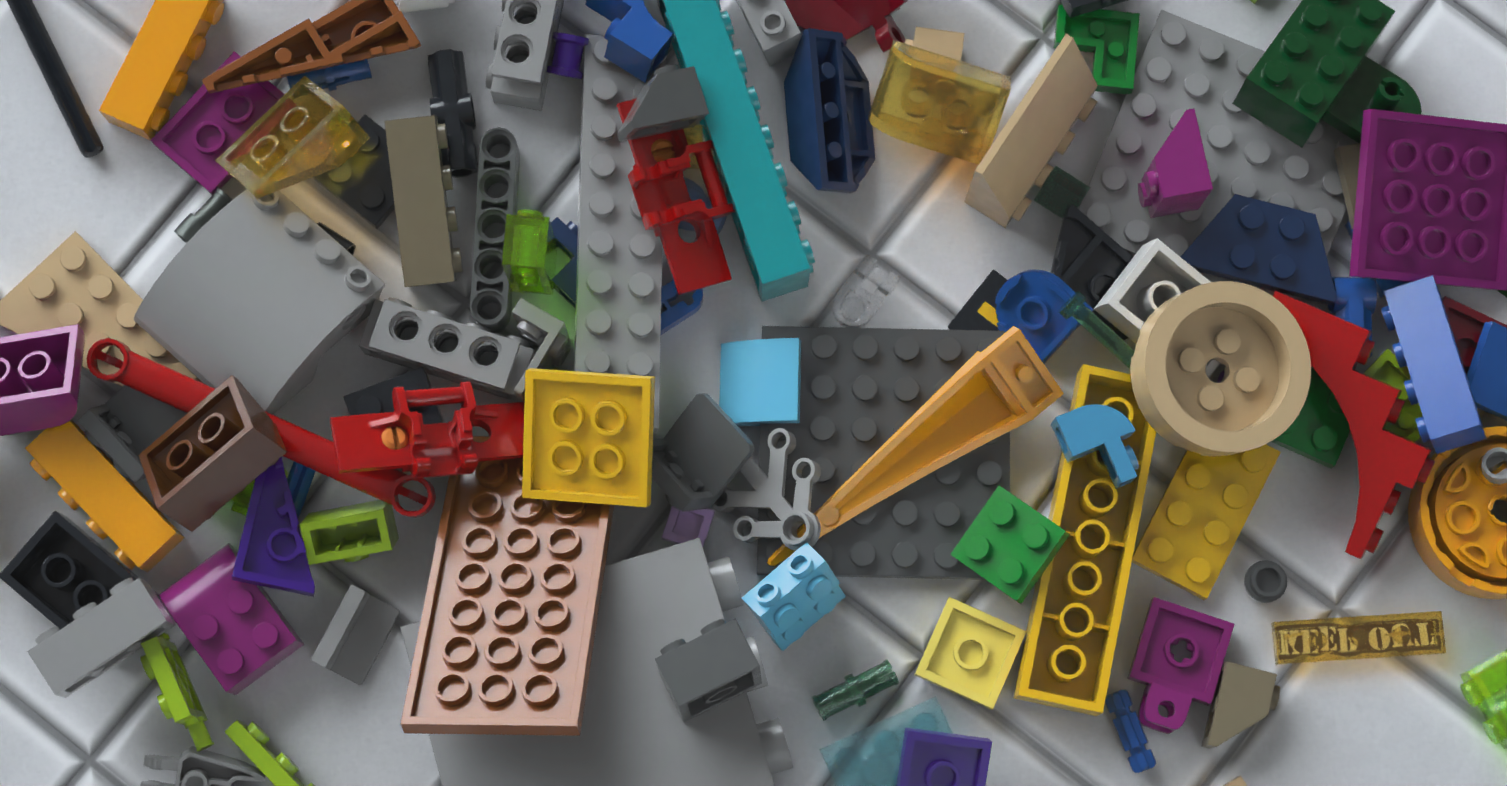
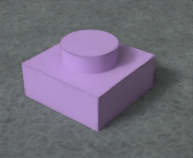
[662,506,715,547]

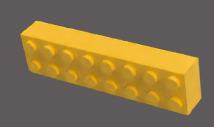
[1013,364,1156,716]

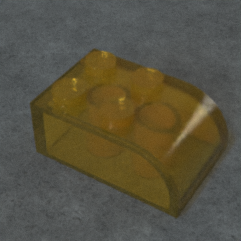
[868,40,1011,165]

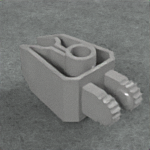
[140,746,265,786]

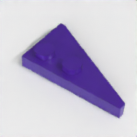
[232,456,315,597]

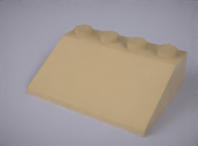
[964,34,1098,228]

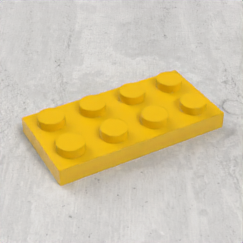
[1132,444,1281,600]

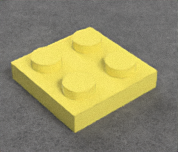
[914,597,1027,710]

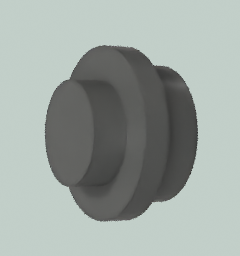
[1244,560,1287,603]

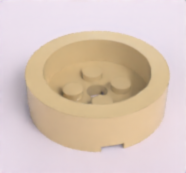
[1130,281,1311,456]

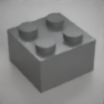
[655,618,762,722]

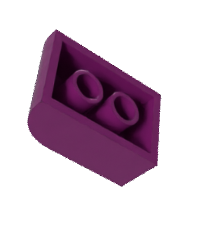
[0,324,85,436]
[159,543,304,695]

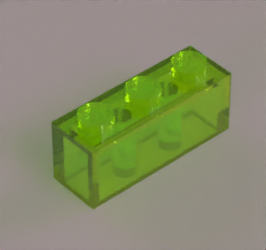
[502,209,558,295]

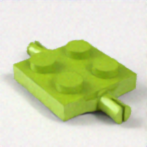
[140,632,214,752]

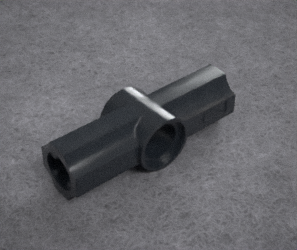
[428,49,478,178]

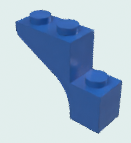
[585,0,673,83]

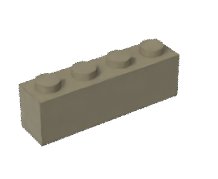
[384,115,463,287]

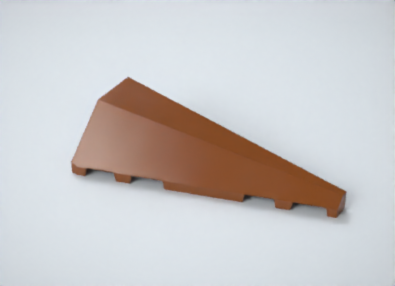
[202,0,421,93]

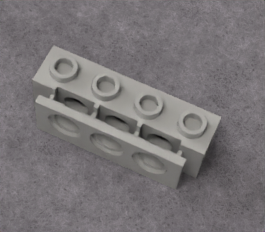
[486,0,564,111]
[359,297,535,402]

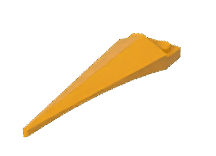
[767,326,1064,566]

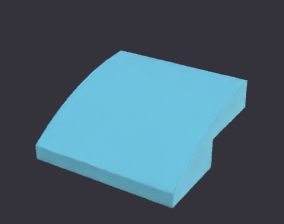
[719,338,802,426]

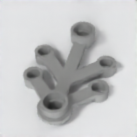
[712,428,821,551]

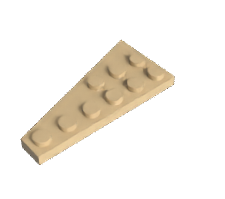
[0,231,203,387]

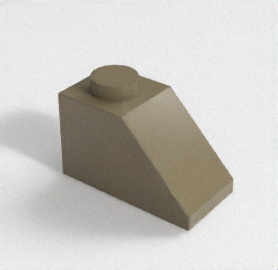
[1201,661,1280,749]

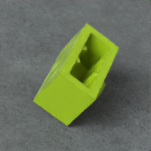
[300,500,399,565]

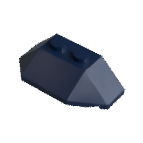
[784,28,875,193]

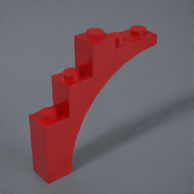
[1273,291,1435,559]

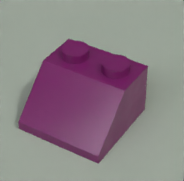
[1138,108,1213,219]

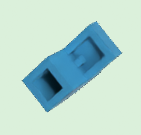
[1051,404,1139,489]

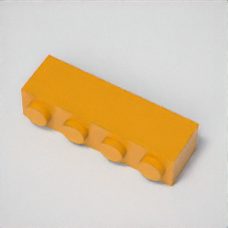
[99,0,224,140]
[25,419,185,572]

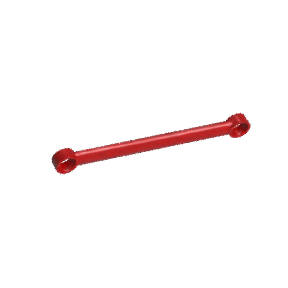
[86,338,436,518]

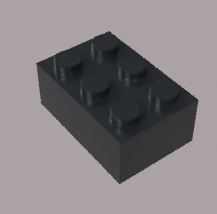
[0,511,160,630]

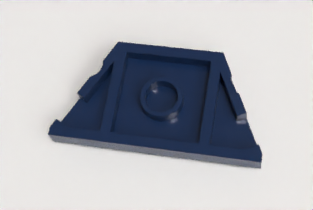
[1181,194,1337,306]

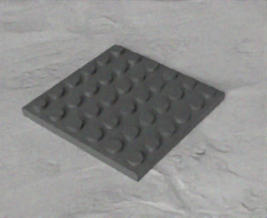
[757,326,1010,580]

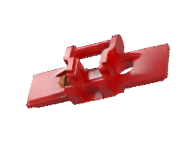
[617,98,735,295]
[330,382,524,478]

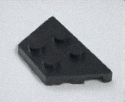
[1050,204,1133,347]

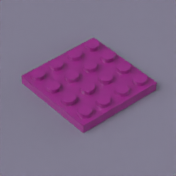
[1349,109,1507,291]

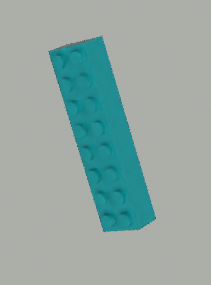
[657,0,815,302]

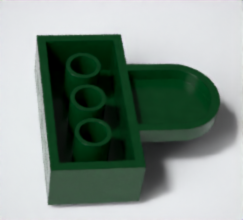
[1232,0,1422,148]

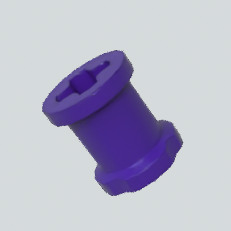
[546,32,589,79]

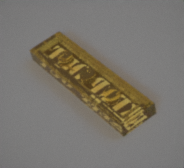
[1271,611,1446,665]

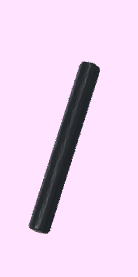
[6,0,104,158]

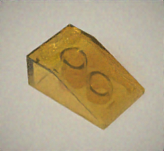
[215,76,370,199]

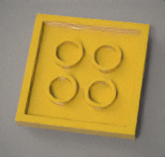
[522,368,655,507]

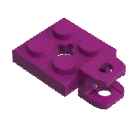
[1127,597,1235,734]

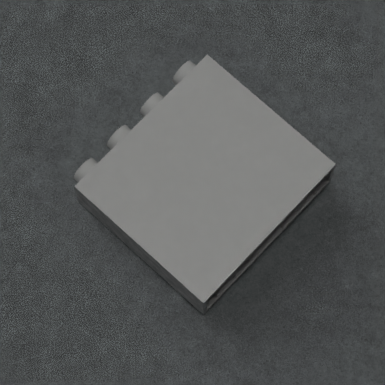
[400,538,793,786]

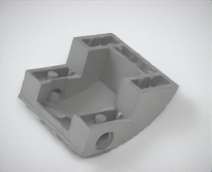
[134,177,385,414]

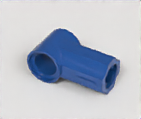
[1328,277,1377,358]

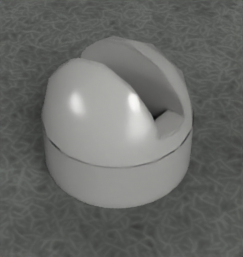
[1481,447,1507,485]

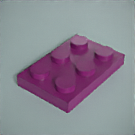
[150,51,297,195]

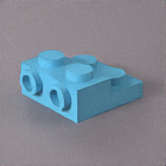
[742,542,846,651]

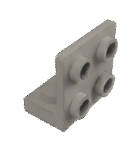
[512,298,571,403]

